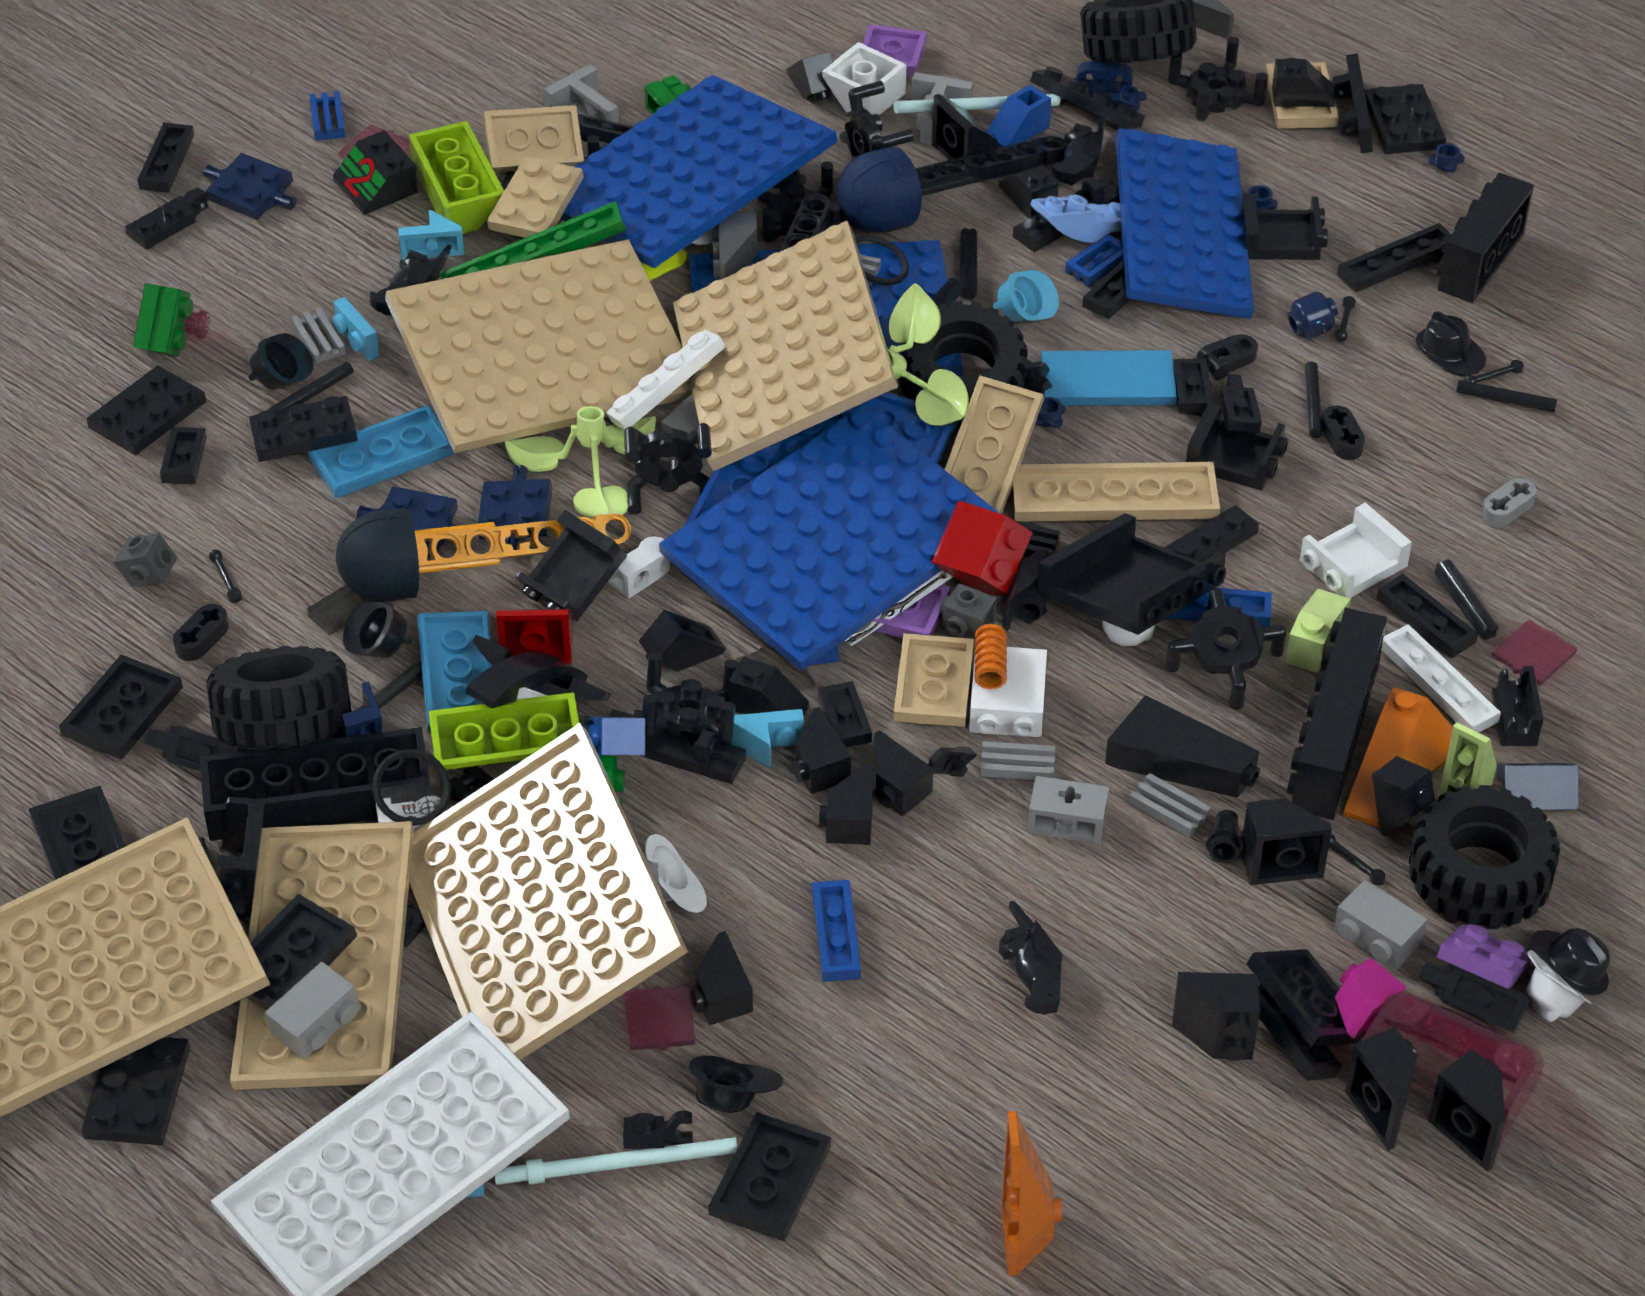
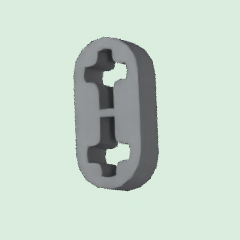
[1481,478,1537,527]

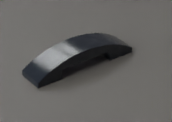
[473,635,612,702]
[465,651,588,708]

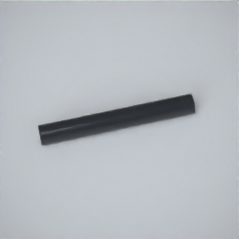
[268,362,354,411]
[1305,362,1323,438]
[1456,380,1557,412]

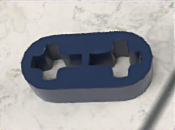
[1076,61,1133,94]

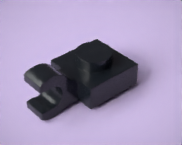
[623,1110,693,1149]

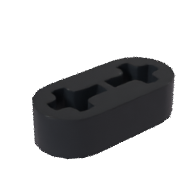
[1322,405,1365,460]
[173,604,229,661]

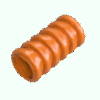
[974,624,1007,690]

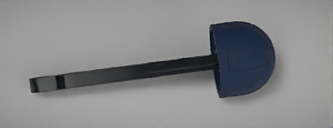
[837,136,1067,232]

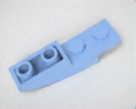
[1030,195,1122,243]

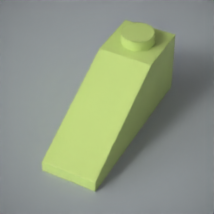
[1285,589,1351,673]
[1439,722,1497,796]

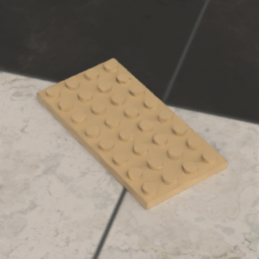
[230,821,414,1090]

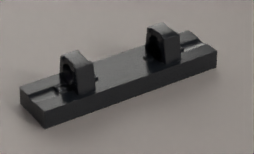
[1332,53,1373,153]
[1013,176,1120,252]
[608,709,746,784]

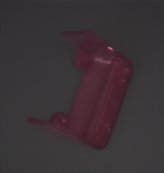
[1361,992,1544,1148]

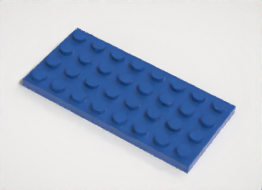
[1115,128,1254,319]

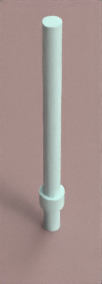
[894,94,1061,113]
[495,1137,738,1185]

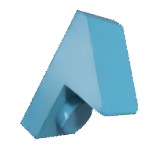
[398,210,465,260]
[731,709,804,768]

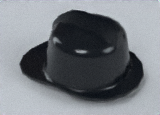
[1415,311,1486,376]
[248,333,314,389]
[343,601,412,658]
[1530,928,1610,995]
[689,1055,783,1113]

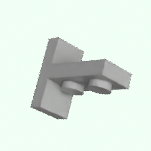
[543,64,619,123]
[911,72,973,146]

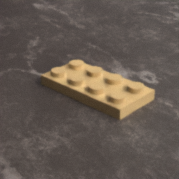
[945,375,1044,514]

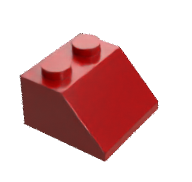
[931,501,1033,595]
[496,609,573,664]

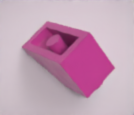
[1335,958,1407,1039]

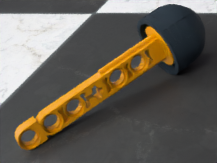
[336,508,631,601]

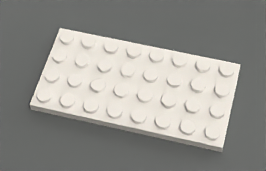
[211,1011,570,1296]

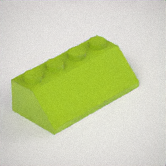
[408,121,504,234]
[428,692,579,771]

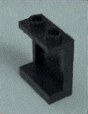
[1241,195,1328,260]
[1186,402,1289,491]
[515,510,627,622]
[217,797,265,918]

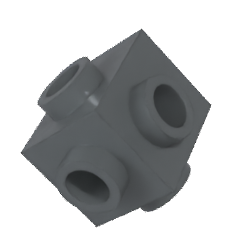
[113,533,178,587]
[939,583,997,642]

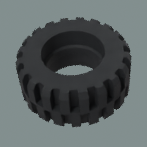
[1080,0,1197,63]
[900,301,1028,429]
[206,646,352,750]
[1408,785,1560,929]

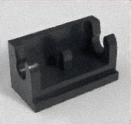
[1491,666,1543,746]

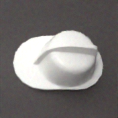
[643,834,707,913]
[1527,950,1592,1022]

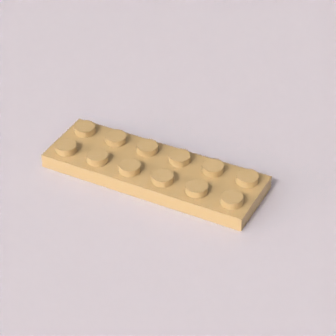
[1012,462,1220,522]

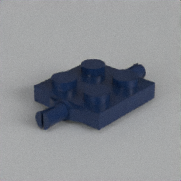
[203,153,296,220]
[478,465,553,550]
[357,486,459,558]

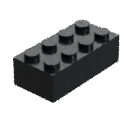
[1436,172,1534,304]

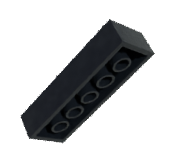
[1287,608,1387,820]
[200,727,431,841]

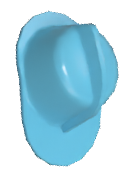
[993,270,1059,323]

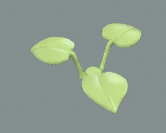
[887,284,969,426]
[505,406,656,518]

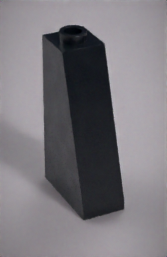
[1105,695,1260,798]

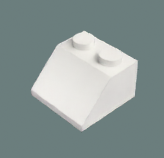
[822,42,907,115]

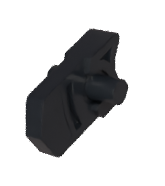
[1023,362,1052,392]
[928,746,977,777]

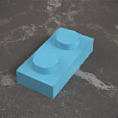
[332,297,379,361]

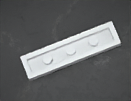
[606,329,726,430]
[1382,624,1501,733]

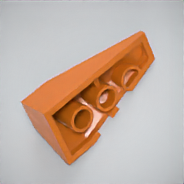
[1343,687,1453,827]
[1001,1111,1062,1276]

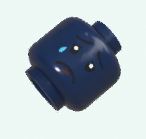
[1287,292,1338,339]

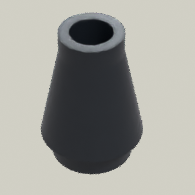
[1206,810,1244,863]

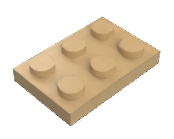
[1265,62,1339,129]
[483,105,584,173]
[487,156,584,238]
[893,633,974,727]

